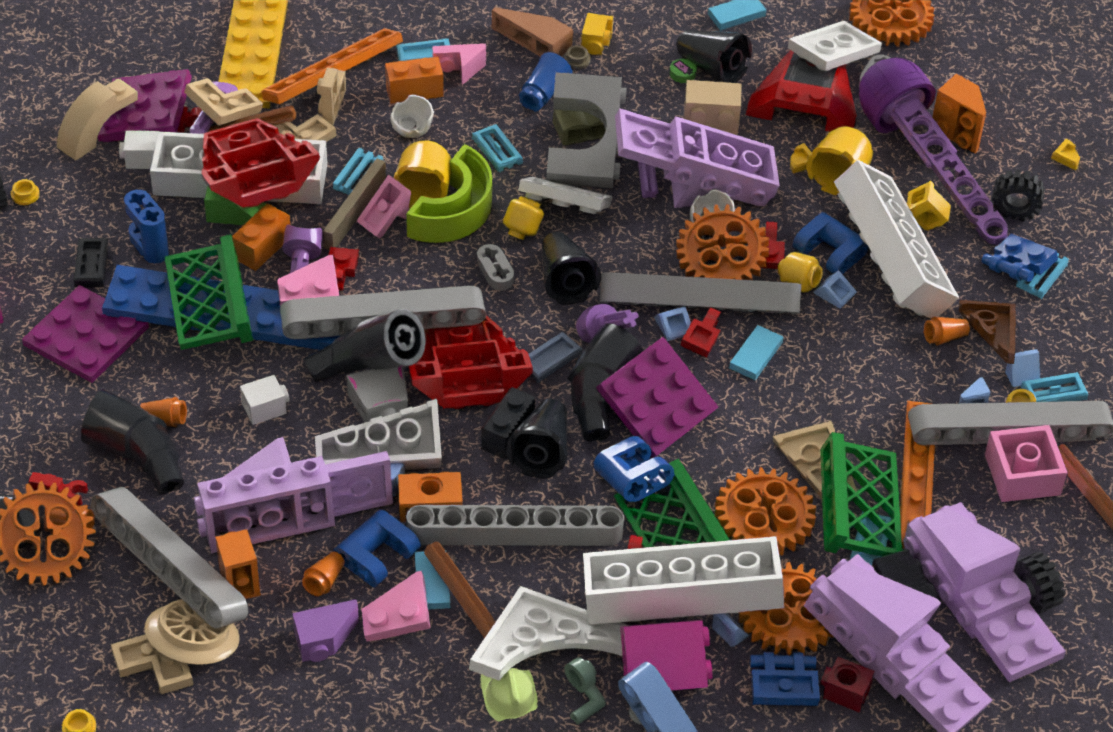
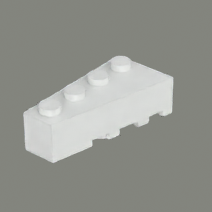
[315,399,442,470]

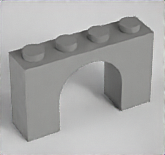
[547,72,627,188]

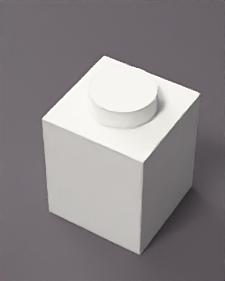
[119,131,159,169]
[240,375,289,425]

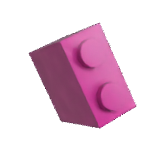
[620,620,712,690]

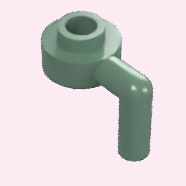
[564,657,606,725]

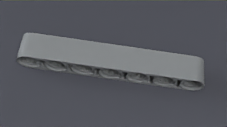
[600,272,801,314]
[280,286,486,339]
[908,401,1113,445]
[91,487,248,629]
[406,505,624,546]

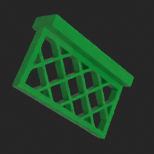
[165,235,253,350]
[820,432,902,557]
[614,458,730,548]

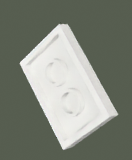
[788,21,882,71]
[518,177,612,214]

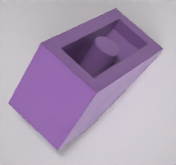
[293,599,359,662]

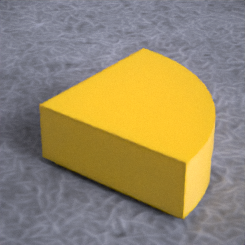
[1051,139,1080,171]
[790,143,812,174]

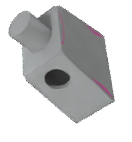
[346,367,408,422]

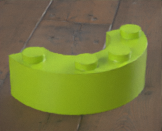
[406,144,492,243]

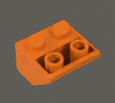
[932,74,986,153]

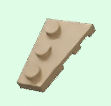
[773,421,857,499]

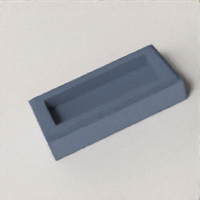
[529,332,582,383]

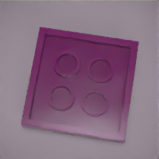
[97,69,192,142]
[22,285,149,383]
[596,337,719,458]

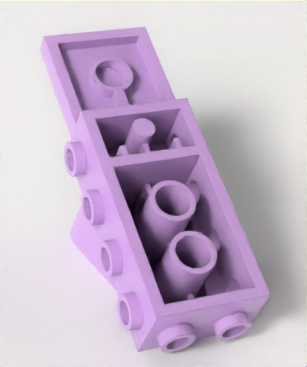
[615,109,780,208]
[194,437,393,553]
[904,502,1066,682]
[804,554,992,732]

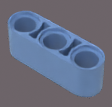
[618,662,698,732]

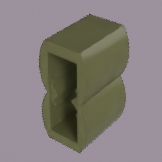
[553,109,606,145]

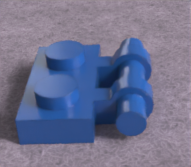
[981,233,1058,282]
[750,652,820,706]

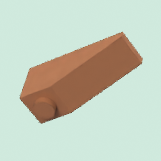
[492,7,573,57]

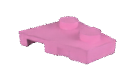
[277,255,339,306]
[362,571,430,641]

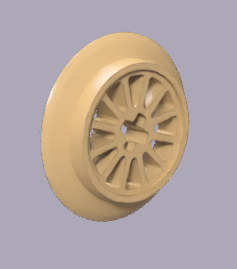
[145,599,239,665]

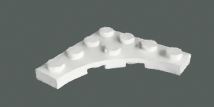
[469,586,630,681]

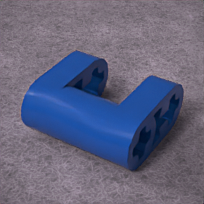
[124,190,169,264]
[792,212,869,274]
[594,436,674,502]
[333,510,421,587]

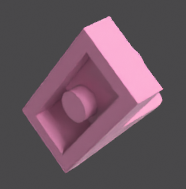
[432,43,486,85]
[357,175,411,238]

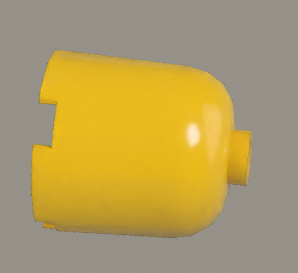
[806,127,873,195]
[394,140,452,208]

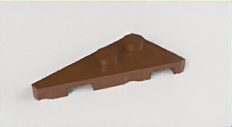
[959,300,1016,364]

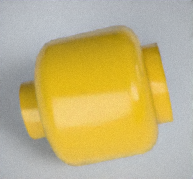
[503,196,544,240]
[778,252,823,292]

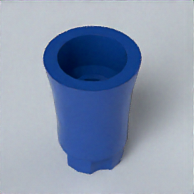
[519,52,573,112]

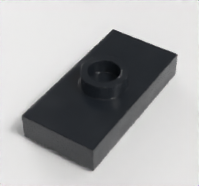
[73,238,109,287]

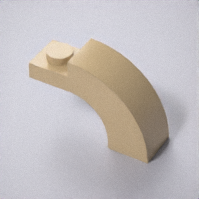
[57,79,138,161]

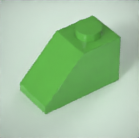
[204,187,266,225]

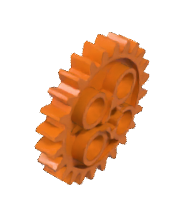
[849,0,935,47]
[676,204,769,280]
[714,468,816,556]
[0,481,96,586]
[738,562,834,656]

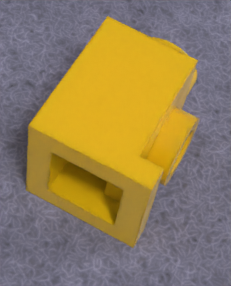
[581,13,613,55]
[907,181,951,230]

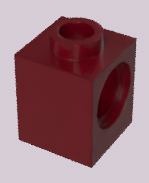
[820,657,875,713]

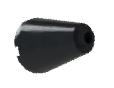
[676,30,752,83]
[542,232,602,305]
[506,399,567,479]

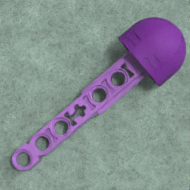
[859,58,1008,245]

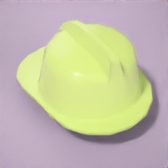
[481,668,537,722]

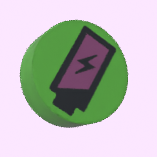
[670,59,697,83]

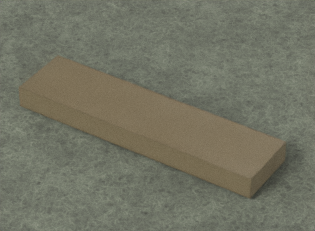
[323,159,386,251]

